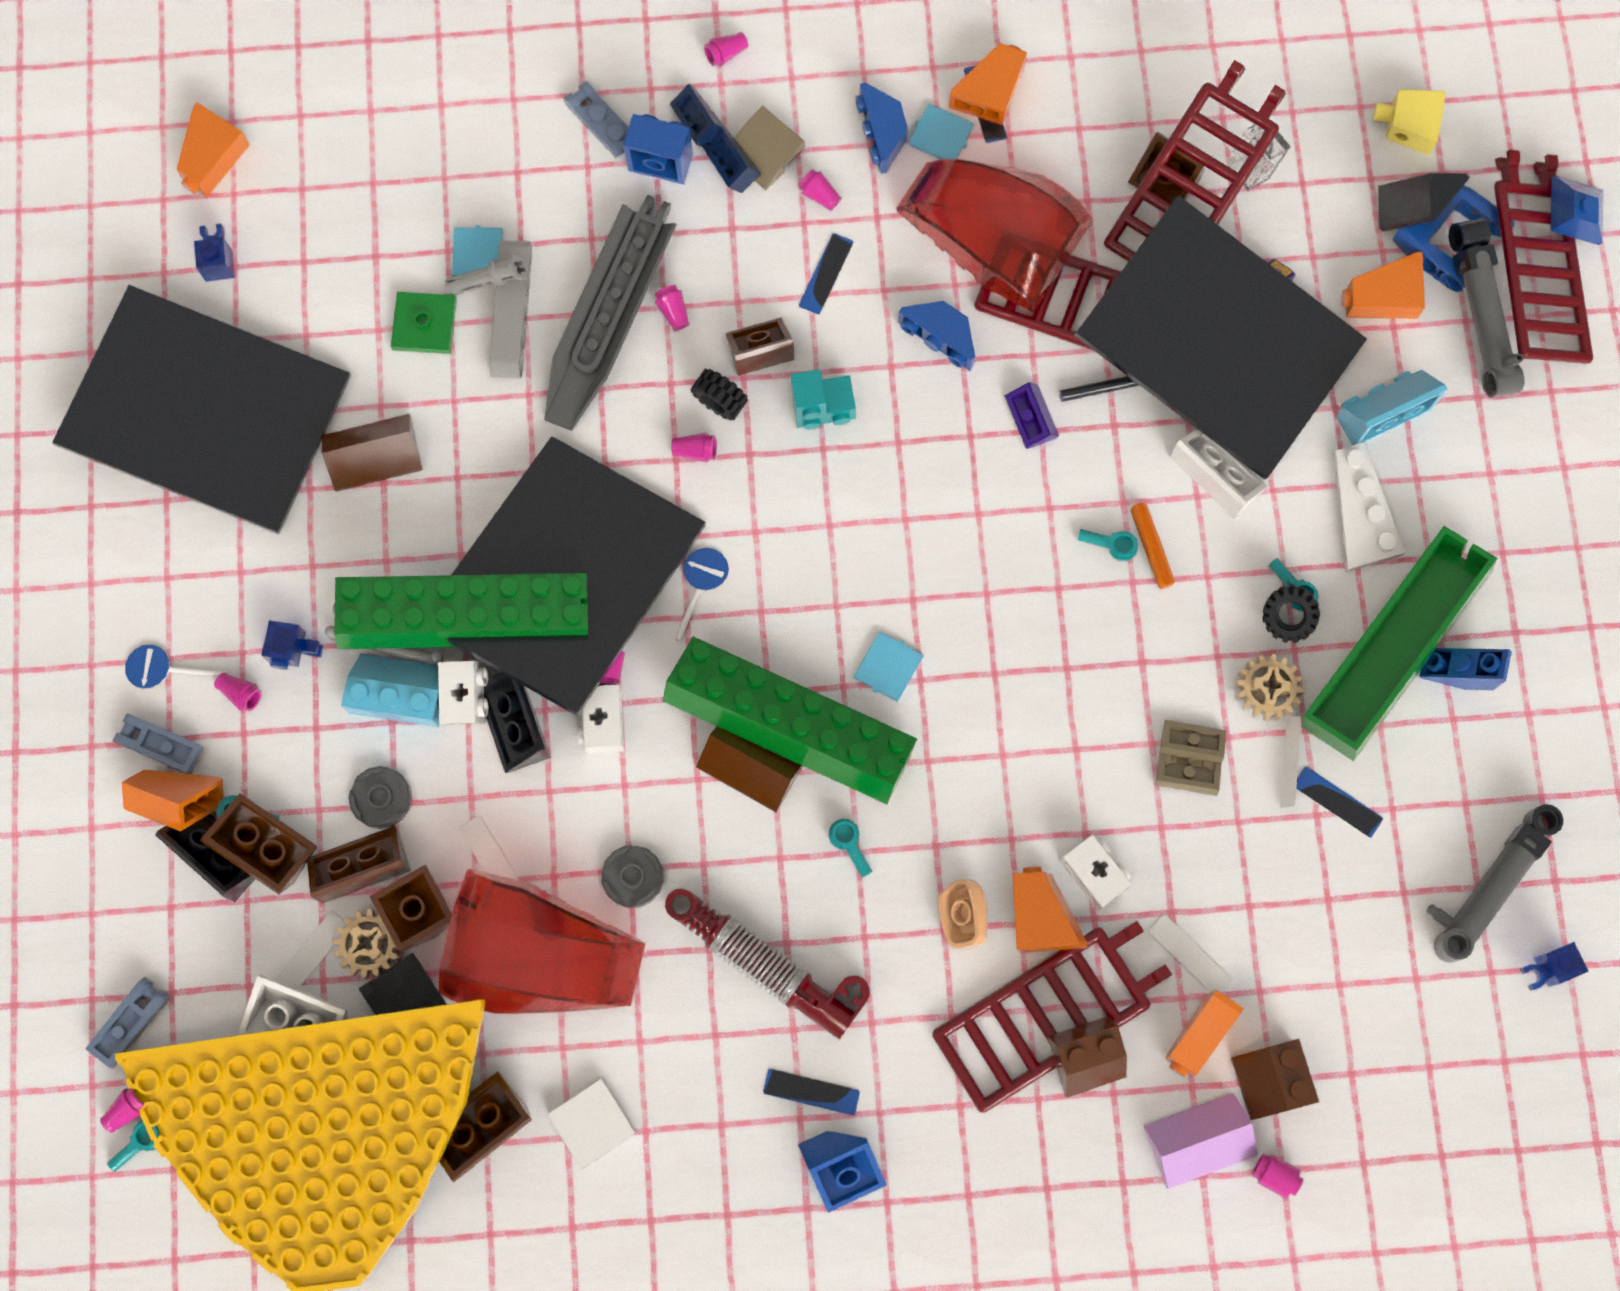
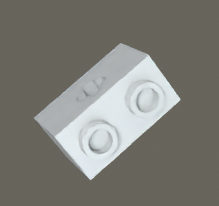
[438,661,488,724]
[578,685,624,753]
[1060,834,1132,911]

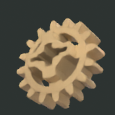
[1235,654,1304,722]
[333,909,400,979]

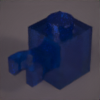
[194,223,235,282]
[261,620,323,670]
[1520,942,1589,991]

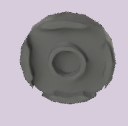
[348,766,412,829]
[601,846,664,908]

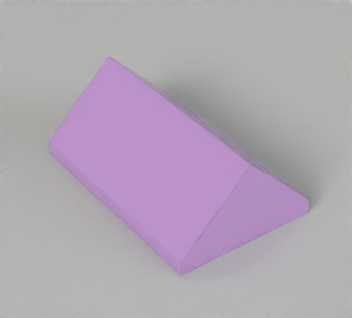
[1143,1093,1258,1189]

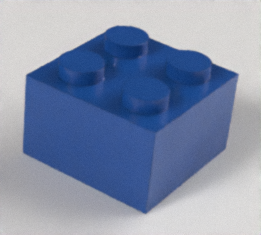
[623,114,693,185]

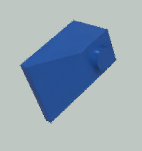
[1550,175,1603,245]
[798,1131,887,1213]

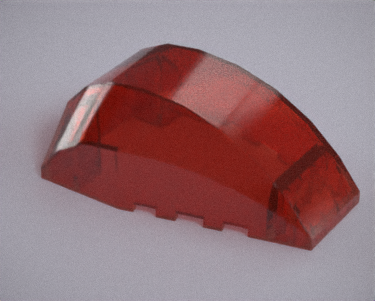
[896,159,1092,313]
[439,869,646,1014]

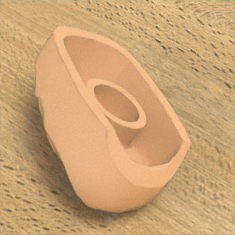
[938,879,988,948]

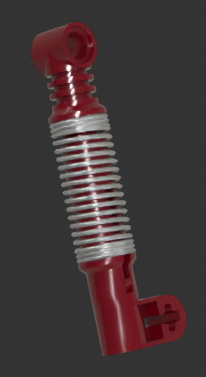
[665,889,870,1040]

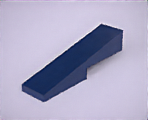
[670,83,761,193]

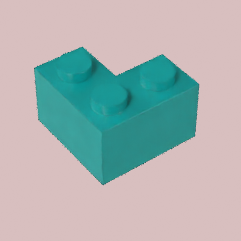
[790,369,856,430]

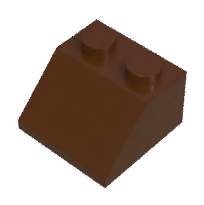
[1048,1016,1127,1098]
[1231,1039,1319,1121]

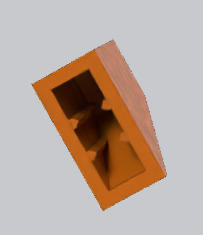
[948,44,1027,125]
[176,102,249,197]
[1341,252,1425,319]
[122,769,224,831]
[1013,867,1087,953]
[1165,990,1244,1077]

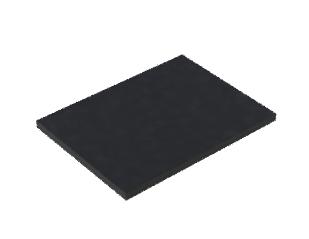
[1074,195,1367,480]
[52,285,351,534]
[447,436,706,717]

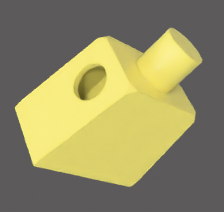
[1372,89,1446,155]

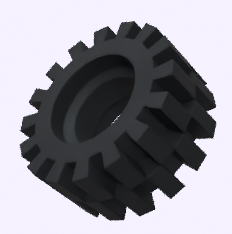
[690,368,748,421]
[1262,585,1320,643]

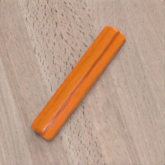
[1131,502,1175,589]

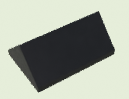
[1378,173,1470,232]
[484,672,551,773]
[155,814,255,902]

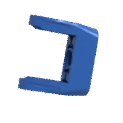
[1392,185,1515,292]

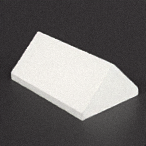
[1170,429,1268,518]
[237,974,348,1035]

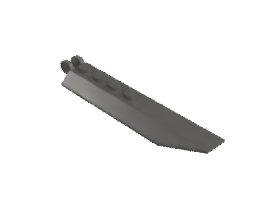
[544,195,677,431]

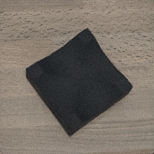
[358,952,447,1015]

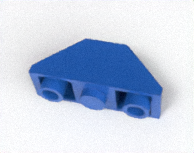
[855,83,908,174]
[898,301,975,371]
[1419,648,1512,691]

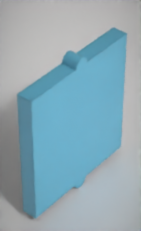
[908,104,974,166]
[452,225,503,276]
[853,631,924,702]

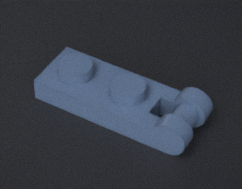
[563,81,629,158]
[112,713,204,774]
[85,977,170,1068]

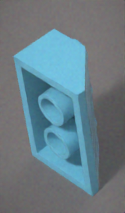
[1336,369,1448,445]
[341,653,440,727]

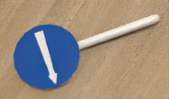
[675,548,729,642]
[125,645,226,689]

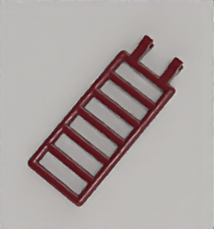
[1104,60,1286,262]
[1494,149,1593,364]
[974,233,1121,351]
[932,921,1172,1113]

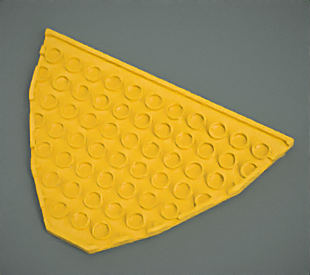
[115,999,485,1291]

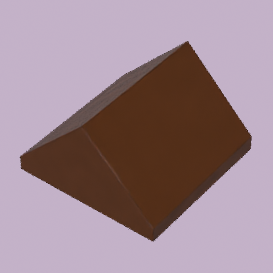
[1128,131,1205,203]
[725,317,794,376]
[369,865,456,952]

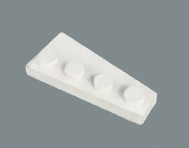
[1333,442,1406,572]

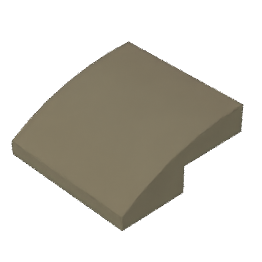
[734,105,805,191]
[1155,720,1226,796]

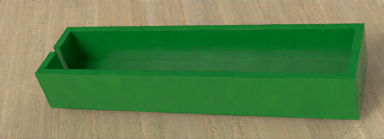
[1301,526,1498,761]
[334,573,588,649]
[663,636,917,805]

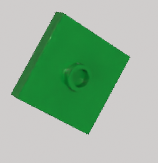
[390,292,457,354]

